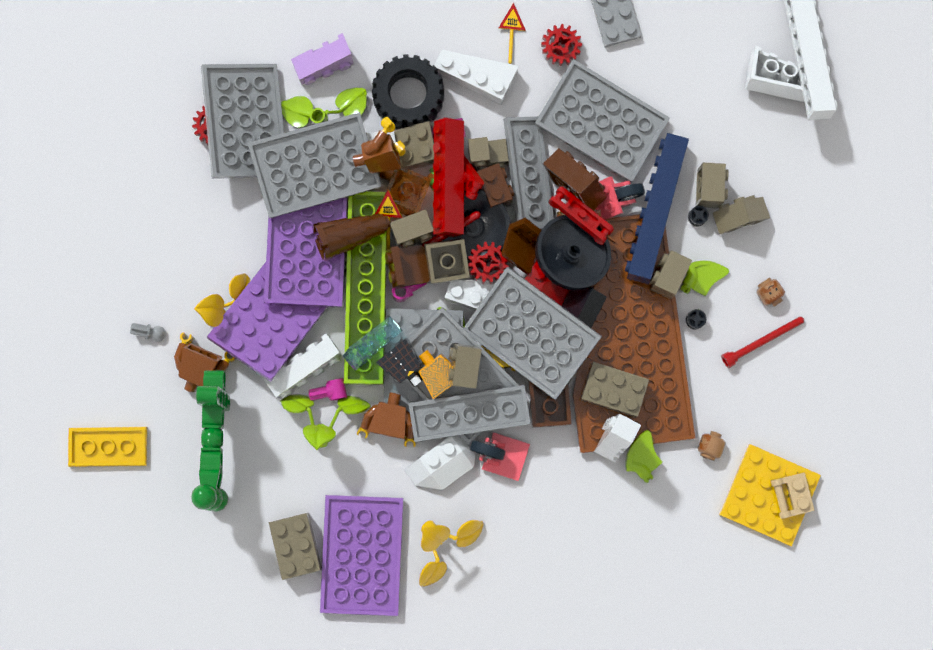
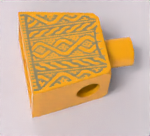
[418,349,453,399]

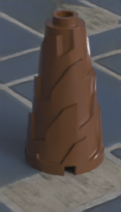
[312,213,390,261]

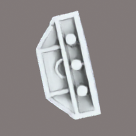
[404,435,478,490]

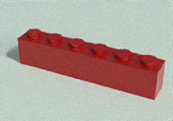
[433,117,464,237]

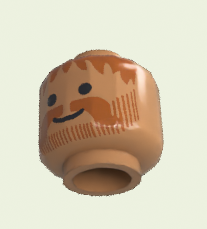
[756,278,785,307]
[698,431,726,461]

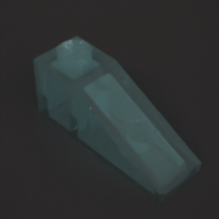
[343,316,403,371]

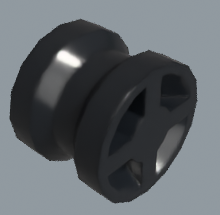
[688,206,709,227]
[685,309,707,330]

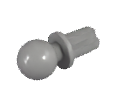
[130,323,166,341]

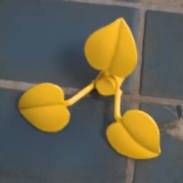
[194,273,251,327]
[419,520,483,587]

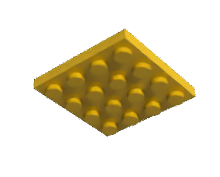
[719,444,821,546]

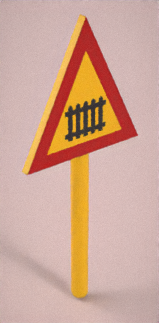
[498,2,526,64]
[375,189,403,250]

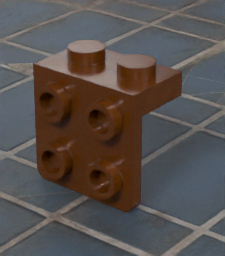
[477,163,514,208]
[502,217,541,274]
[385,245,430,288]

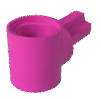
[392,283,427,303]
[308,378,347,401]

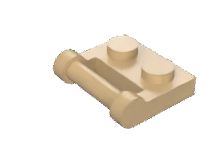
[771,473,815,519]

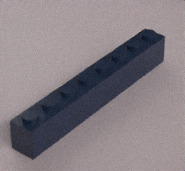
[625,133,689,285]

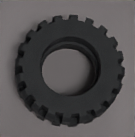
[372,54,444,129]

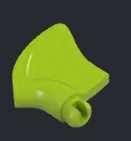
[680,261,729,296]
[625,430,663,483]

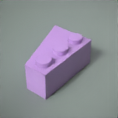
[291,33,354,85]

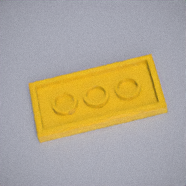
[68,427,147,467]

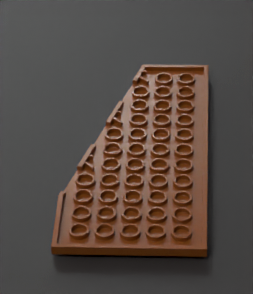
[572,214,695,453]

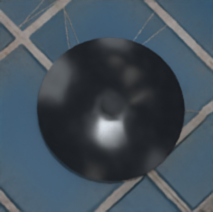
[435,189,511,264]
[535,215,611,290]

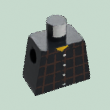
[376,338,423,387]

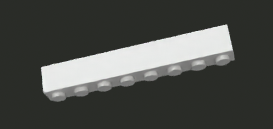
[784,0,837,120]

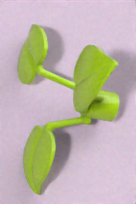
[281,88,367,128]
[280,394,371,450]

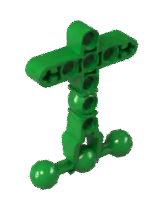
[191,370,230,512]

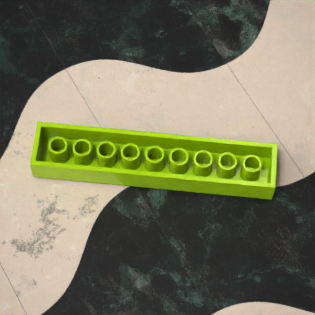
[344,192,387,385]

